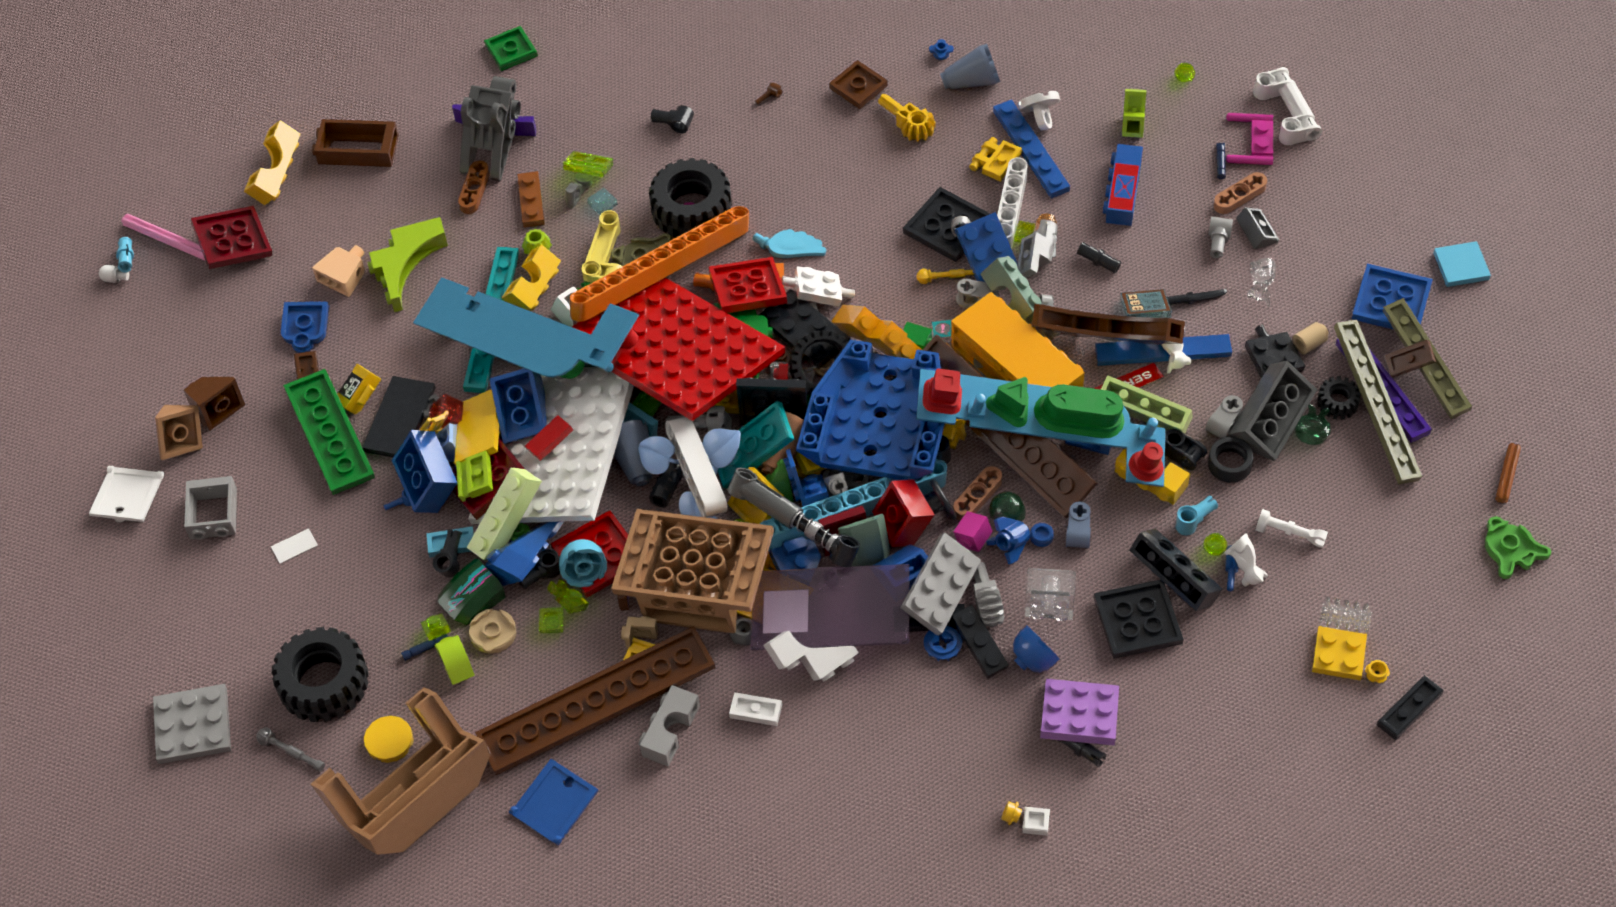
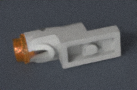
[1017,213,1058,278]

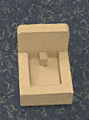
[621,616,658,648]

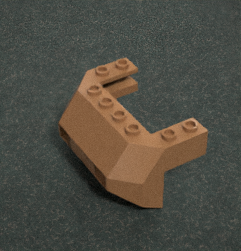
[311,687,490,855]

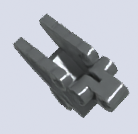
[460,76,521,181]

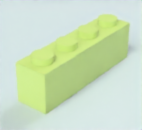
[1101,375,1193,434]
[467,468,542,560]

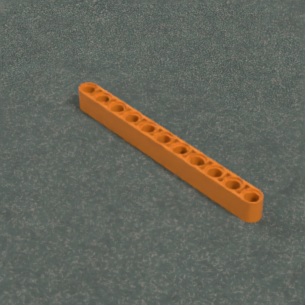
[570,206,749,322]

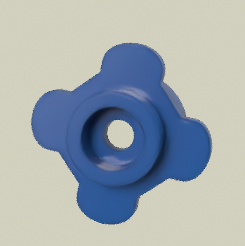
[929,39,954,60]

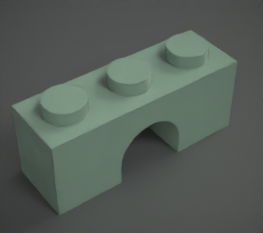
[981,256,1041,324]

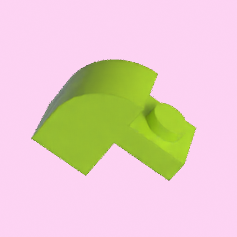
[1122,89,1146,138]
[435,635,475,685]

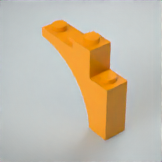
[831,305,922,359]

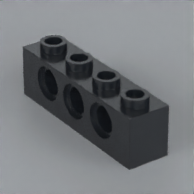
[1129,528,1223,611]

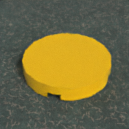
[364,716,414,763]

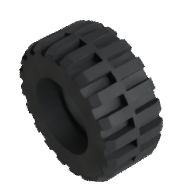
[649,158,732,238]
[272,627,369,722]

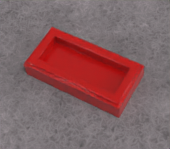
[525,415,574,461]

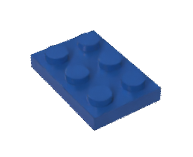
[955,212,1018,282]

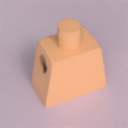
[312,245,365,297]

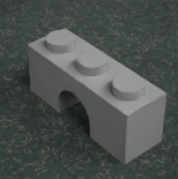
[639,685,700,766]

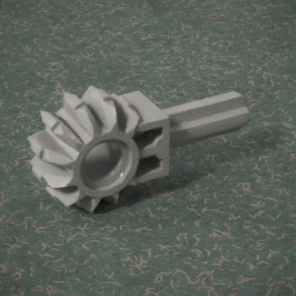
[973,562,1004,627]

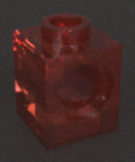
[429,394,464,428]

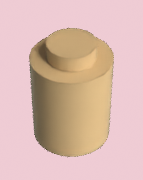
[1292,322,1329,354]

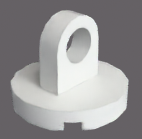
[1018,91,1060,131]

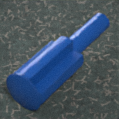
[1225,545,1239,592]

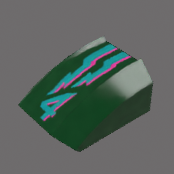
[437,558,506,625]

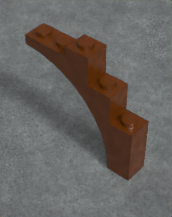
[1032,304,1185,344]

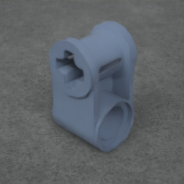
[1066,501,1091,548]

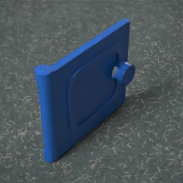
[509,759,599,845]

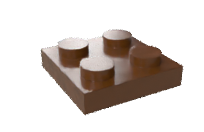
[829,60,888,109]

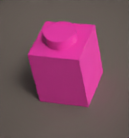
[953,511,993,552]

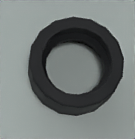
[1208,437,1253,483]

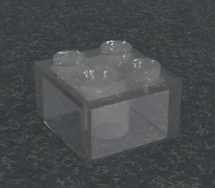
[1025,568,1076,621]

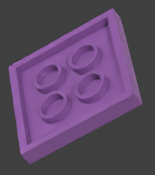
[1040,679,1119,746]

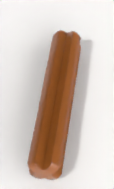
[1495,443,1521,504]

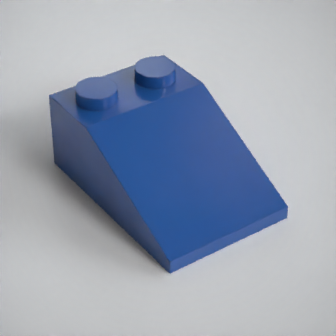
[489,368,547,444]

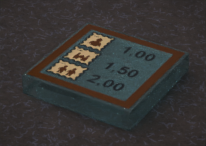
[1120,289,1172,318]

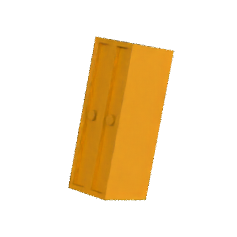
[951,292,1085,387]

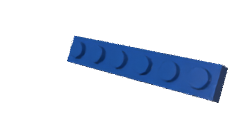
[993,99,1070,199]

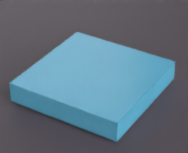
[1433,241,1491,287]

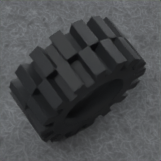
[1317,376,1361,420]

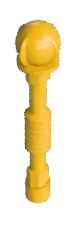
[916,268,974,284]

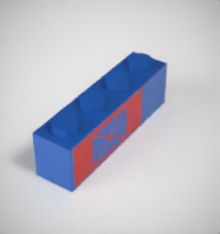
[1103,144,1143,226]

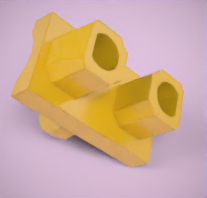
[942,419,967,449]

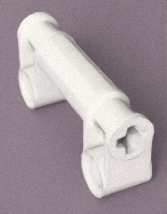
[1253,67,1322,146]

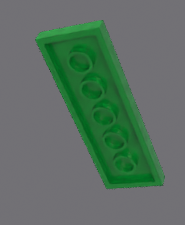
[283,369,375,495]

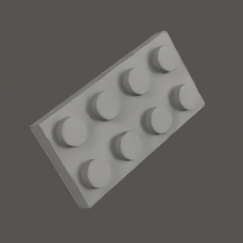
[900,532,981,636]

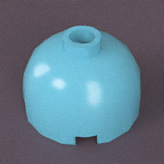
[559,539,607,587]

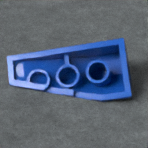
[485,521,564,586]

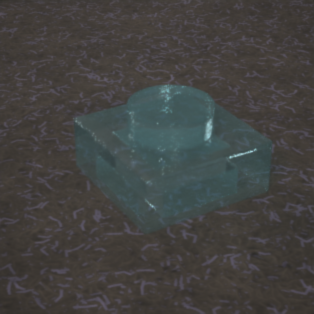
[587,187,618,215]

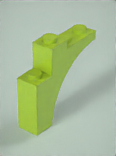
[367,217,448,312]

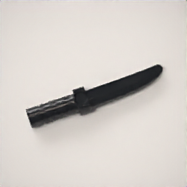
[1166,289,1227,305]

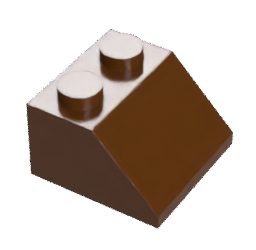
[183,377,245,431]

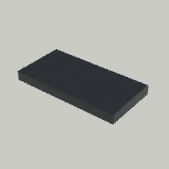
[362,376,436,458]

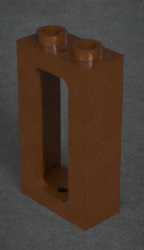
[312,119,399,167]

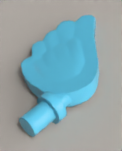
[752,229,826,258]

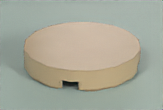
[469,609,517,654]

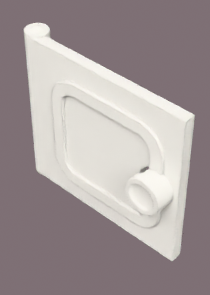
[89,466,164,522]

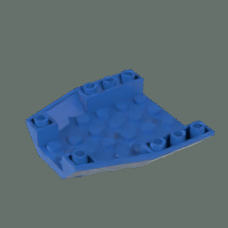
[796,340,945,480]

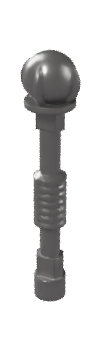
[256,727,325,772]

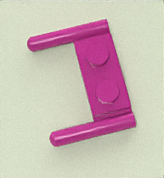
[1226,113,1273,165]

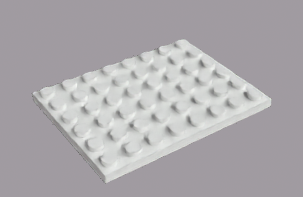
[468,366,634,524]

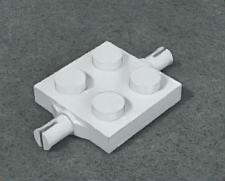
[781,266,855,307]

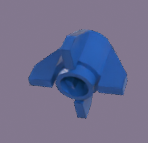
[986,517,1030,564]

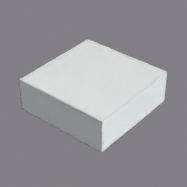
[1023,807,1050,836]

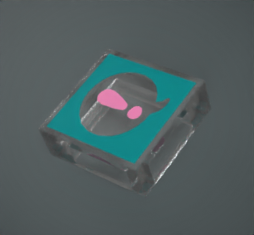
[931,319,953,342]

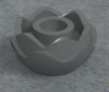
[729,618,759,646]

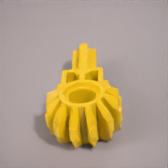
[878,94,936,142]

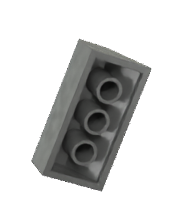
[1228,361,1317,461]

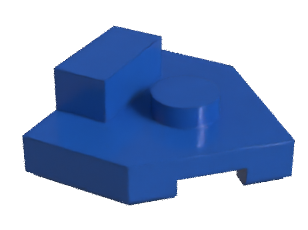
[769,536,821,587]

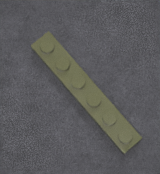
[1383,298,1472,419]

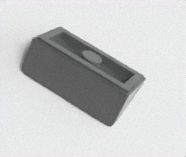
[1236,207,1279,249]

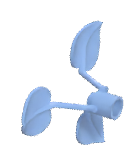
[638,428,741,518]

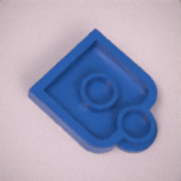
[281,302,329,353]

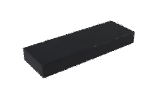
[1377,675,1444,740]

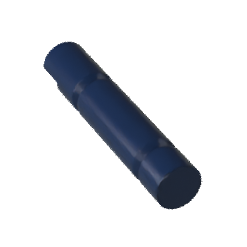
[1216,142,1226,179]
[401,632,448,661]

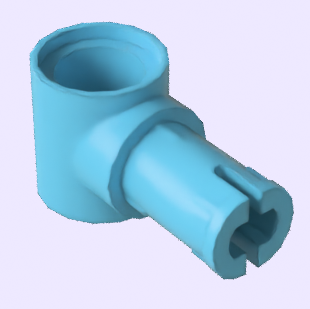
[1175,496,1218,536]

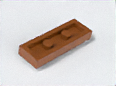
[517,171,545,228]

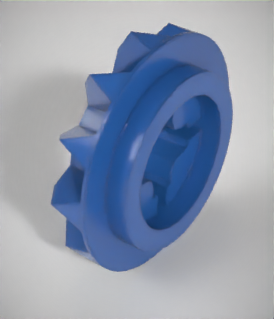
[924,626,962,661]

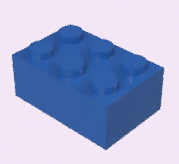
[392,430,457,513]

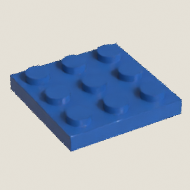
[1352,264,1433,329]

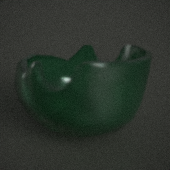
[988,491,1026,522]

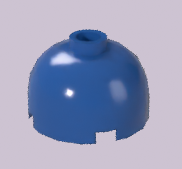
[1013,625,1060,673]

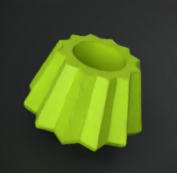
[522,229,552,255]

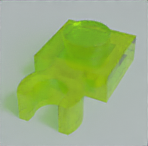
[547,579,589,614]

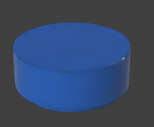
[1030,523,1054,547]

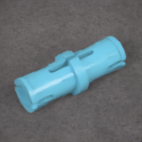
[116,237,134,273]

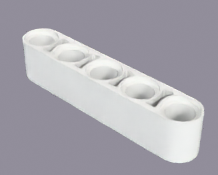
[997,157,1027,249]
[665,417,727,517]

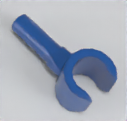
[383,490,411,510]

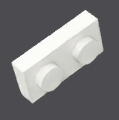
[729,692,782,726]

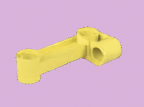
[582,210,622,283]

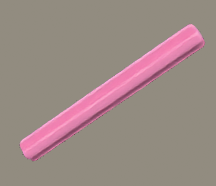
[121,214,205,260]

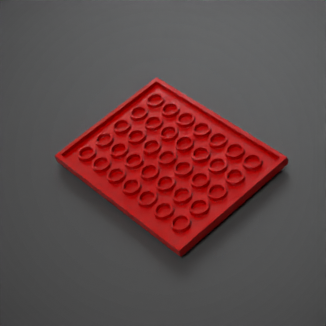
[572,278,785,421]

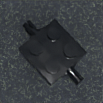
[1245,325,1305,379]

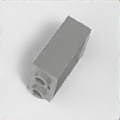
[184,476,237,540]

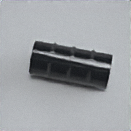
[649,462,683,508]

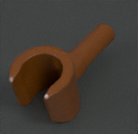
[755,82,783,105]

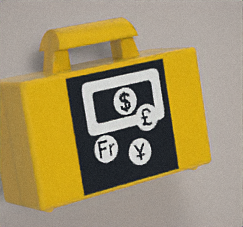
[337,364,381,415]

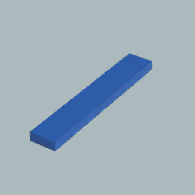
[1095,334,1232,366]

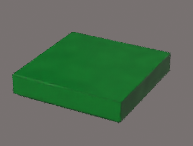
[484,25,538,71]

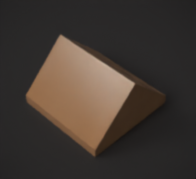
[155,405,203,460]

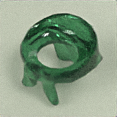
[1295,404,1331,445]

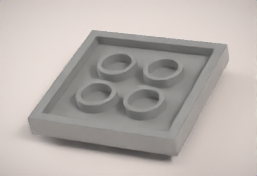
[153,684,231,764]

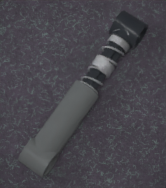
[728,468,860,568]

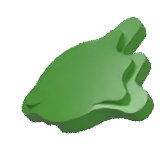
[1485,516,1552,579]

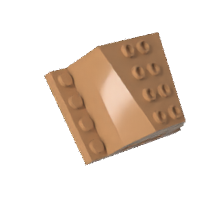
[611,509,774,633]

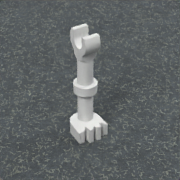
[1255,509,1328,548]

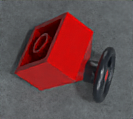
[872,479,957,547]

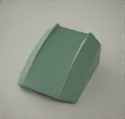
[838,514,890,572]

